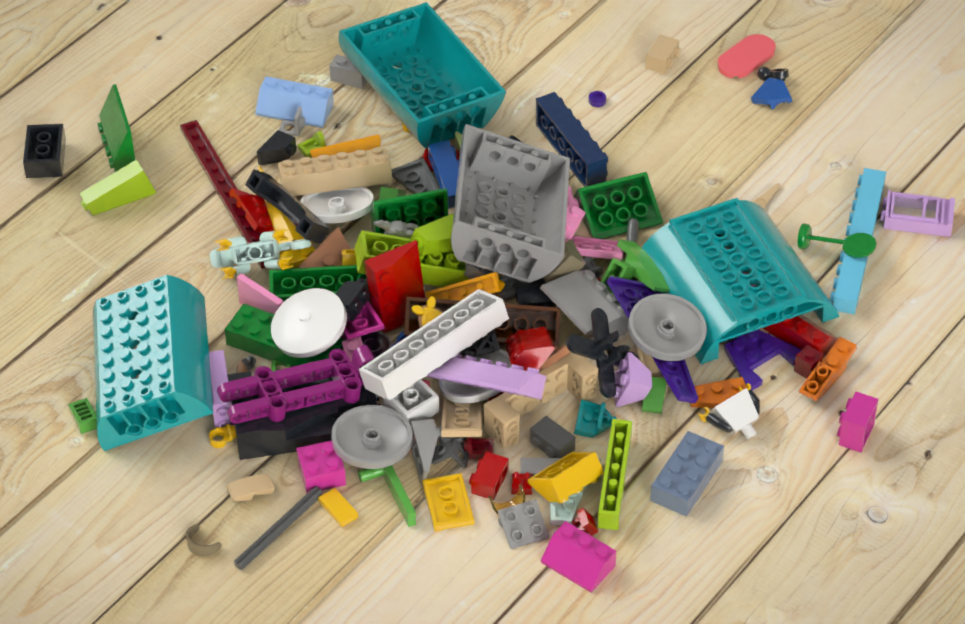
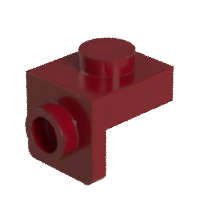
[464,437,494,459]

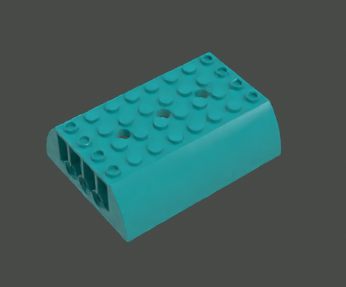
[338,2,506,148]
[93,275,214,451]

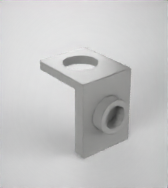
[279,107,305,137]

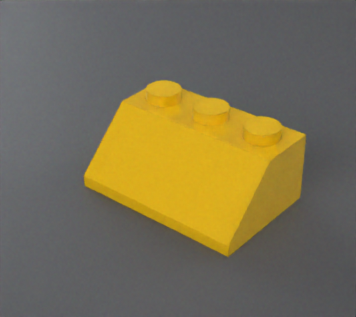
[528,452,604,504]

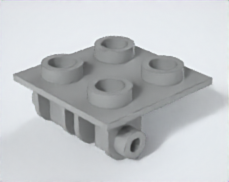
[498,499,549,549]

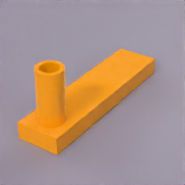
[426,272,505,301]

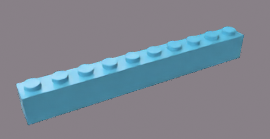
[830,168,886,314]

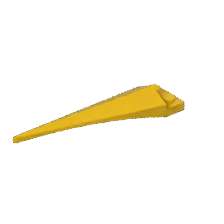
[258,166,315,269]

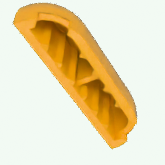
[310,134,381,158]

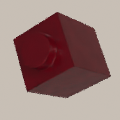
[794,345,823,379]

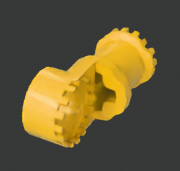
[209,424,236,448]

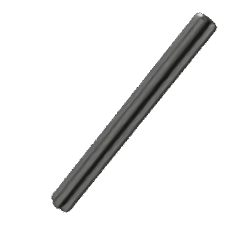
[234,486,323,570]

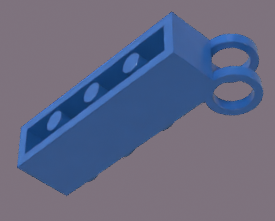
[428,140,460,209]

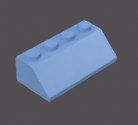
[255,76,334,128]

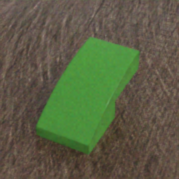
[642,377,667,414]

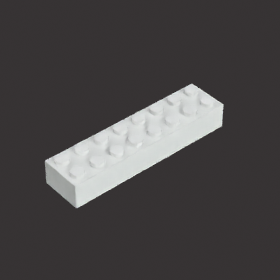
[359,289,509,400]

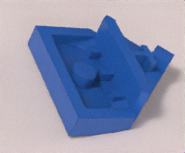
[751,78,793,109]

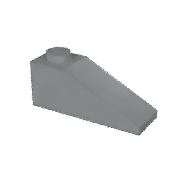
[410,419,440,483]

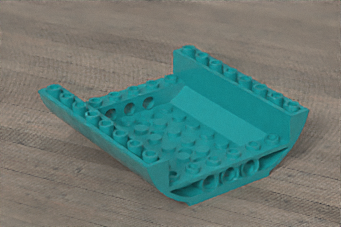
[642,198,839,364]

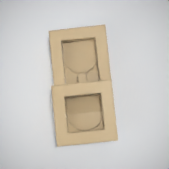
[227,474,275,501]

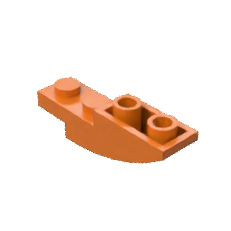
[799,337,857,401]

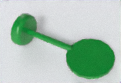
[797,223,877,258]

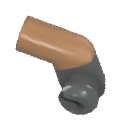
[236,356,256,373]

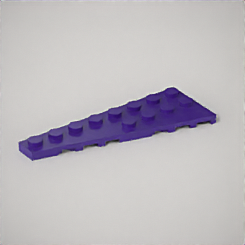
[607,276,698,404]

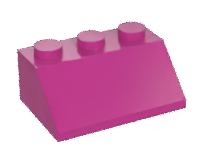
[541,521,616,593]

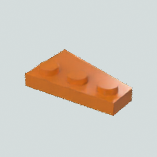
[690,377,746,408]

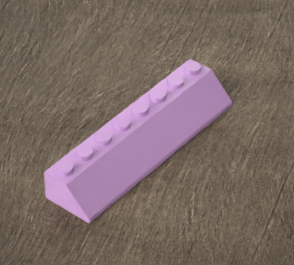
[426,354,547,399]

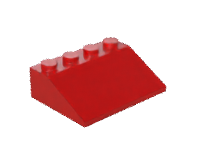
[364,240,425,333]

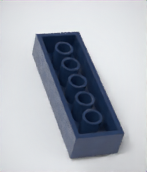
[536,92,608,187]

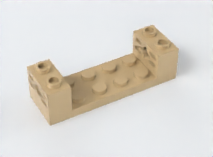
[484,353,598,450]

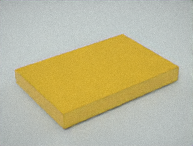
[422,473,474,531]

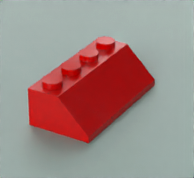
[762,315,838,358]
[505,327,555,371]

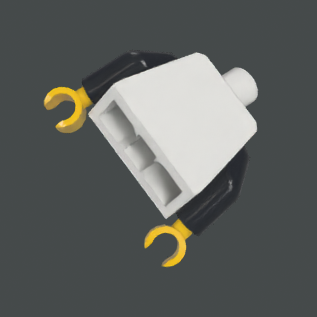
[698,383,760,440]

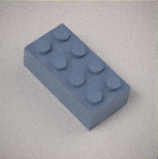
[650,431,724,517]

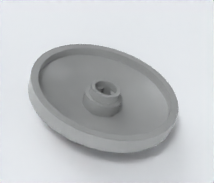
[628,294,707,361]
[332,405,413,469]

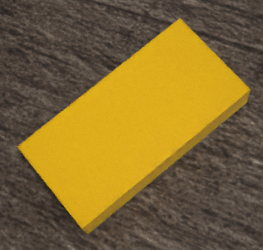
[318,488,359,527]

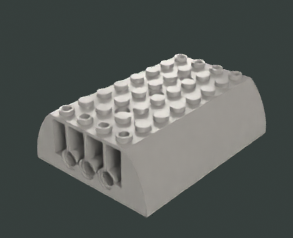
[451,124,570,283]

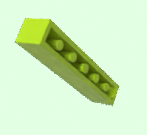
[598,419,632,530]

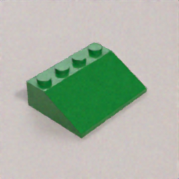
[97,84,135,172]
[574,171,664,239]
[371,188,448,234]

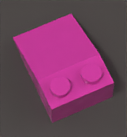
[340,302,385,340]

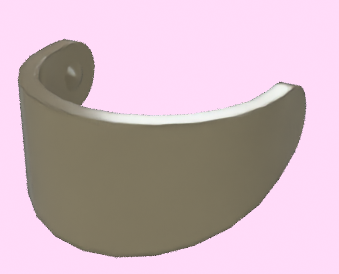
[186,524,222,556]

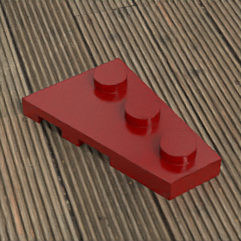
[229,188,274,233]

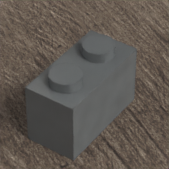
[530,416,576,458]

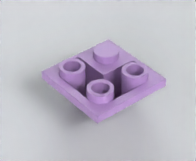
[613,352,652,407]

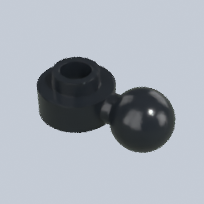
[757,67,789,81]

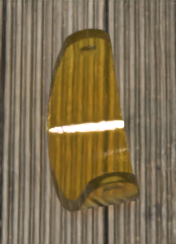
[488,484,526,515]

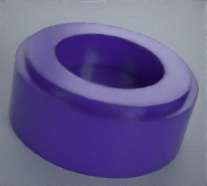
[589,91,606,107]

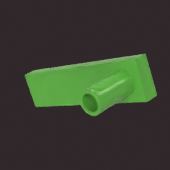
[358,465,416,527]

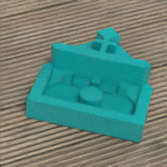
[573,399,617,438]

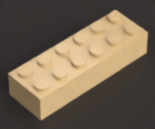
[278,147,393,196]

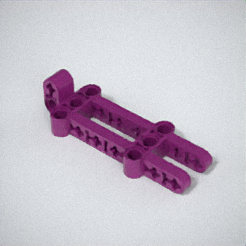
[217,345,375,424]

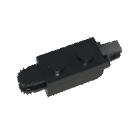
[336,278,370,323]

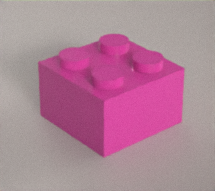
[837,392,878,452]
[296,441,346,493]

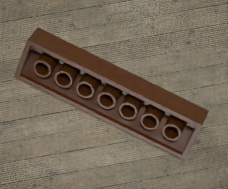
[404,297,561,347]

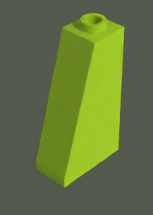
[79,159,157,216]
[409,213,454,255]

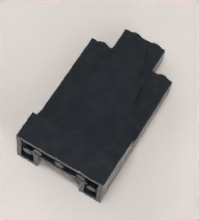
[227,371,381,460]

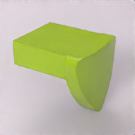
[298,131,326,158]

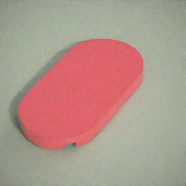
[718,34,776,78]

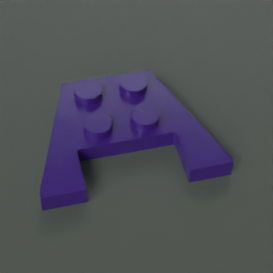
[724,329,801,391]

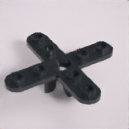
[566,308,639,399]

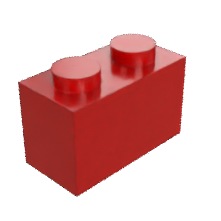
[469,451,509,500]

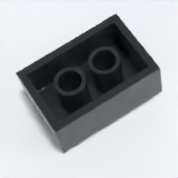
[23,124,66,178]

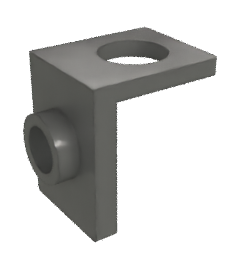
[431,439,469,468]

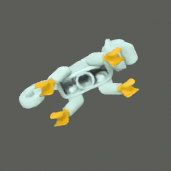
[210,229,311,279]

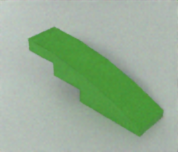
[617,239,669,292]

